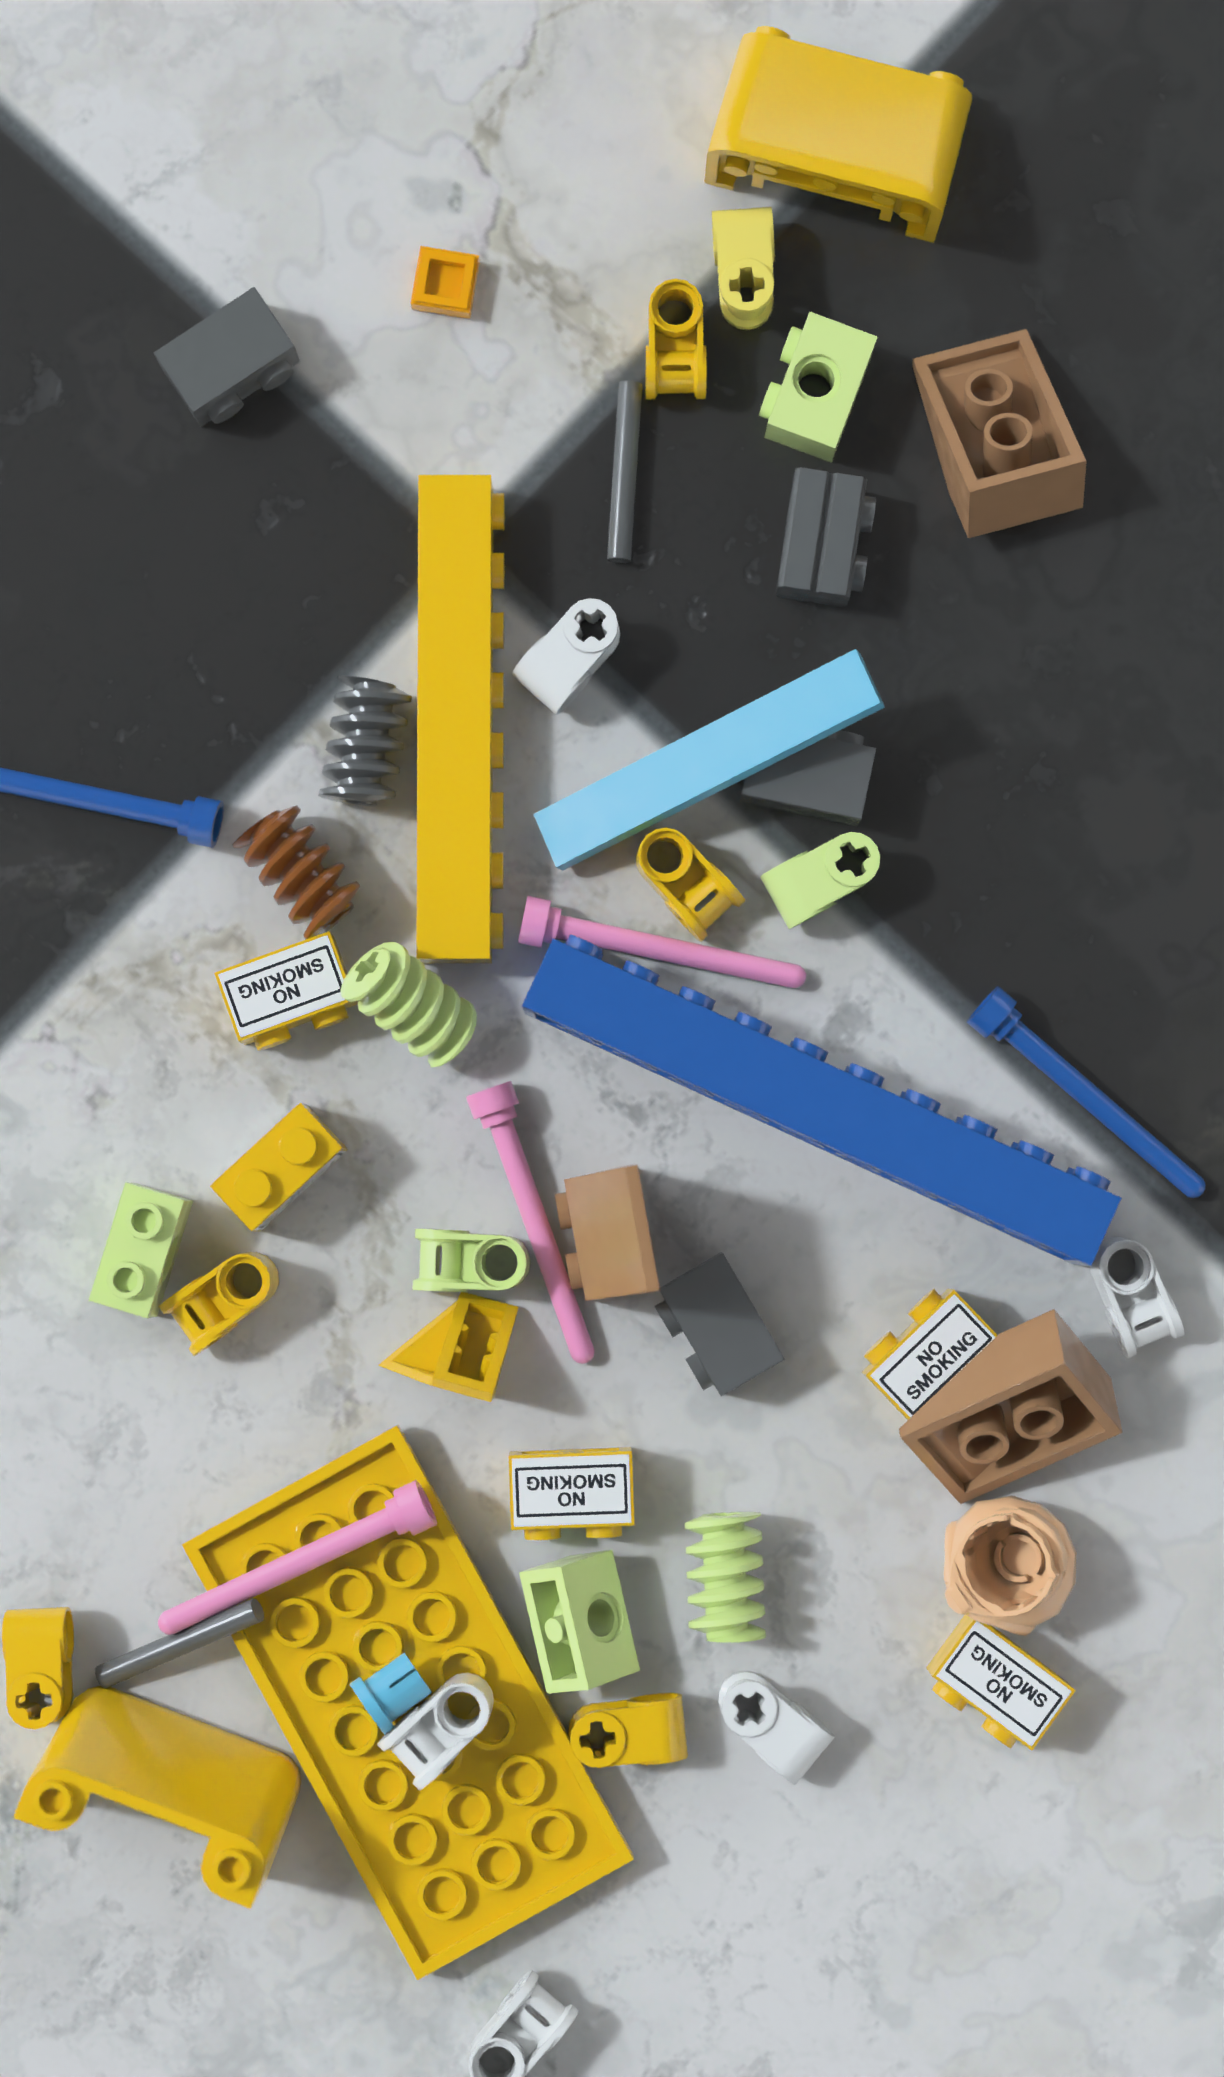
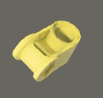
[712,207,775,330]

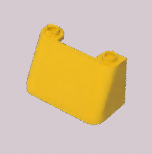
[704,26,973,243]
[13,1686,302,1909]

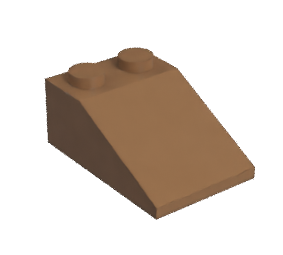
[913,329,1086,538]
[555,1164,660,1301]
[899,1309,1123,1504]

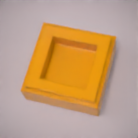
[411,246,480,319]

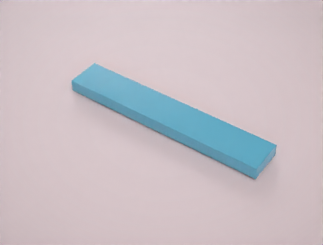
[533,649,885,871]

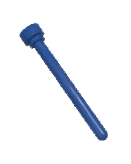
[0,767,224,848]
[967,986,1205,1198]

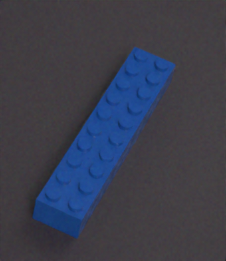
[522,935,1122,1266]

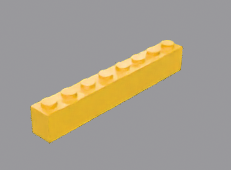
[416,475,505,964]

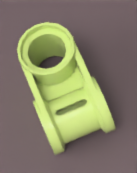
[760,832,880,929]
[412,1229,531,1292]

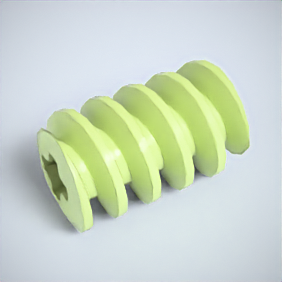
[341,942,477,1068]
[685,1512,766,1643]

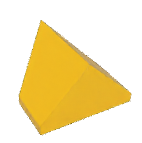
[378,1292,519,1402]

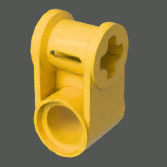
[645,279,707,400]
[636,828,745,942]
[158,1252,279,1356]
[2,1607,74,1730]
[568,1693,688,1768]

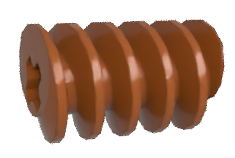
[232,805,360,940]

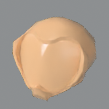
[944,1496,1077,1636]

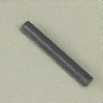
[607,380,642,563]
[95,1598,264,1689]

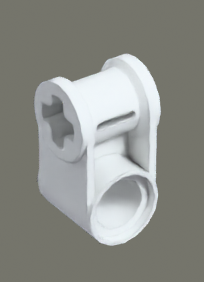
[512,598,620,715]
[1090,1237,1184,1359]
[718,1671,835,1785]
[377,1672,494,1791]
[469,1969,579,2077]

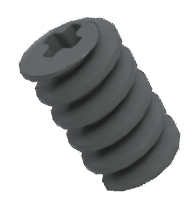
[318,675,412,807]

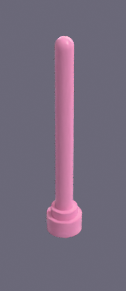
[518,896,806,988]
[466,1081,595,1364]
[158,1480,437,1635]

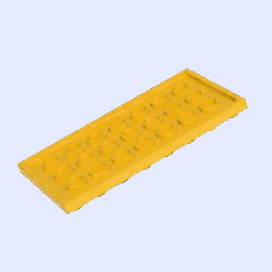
[182,1424,634,1981]

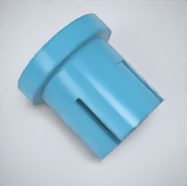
[350,1653,432,1735]

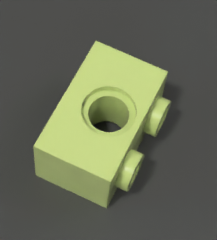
[759,312,877,463]
[88,1182,193,1319]
[519,1550,640,1694]

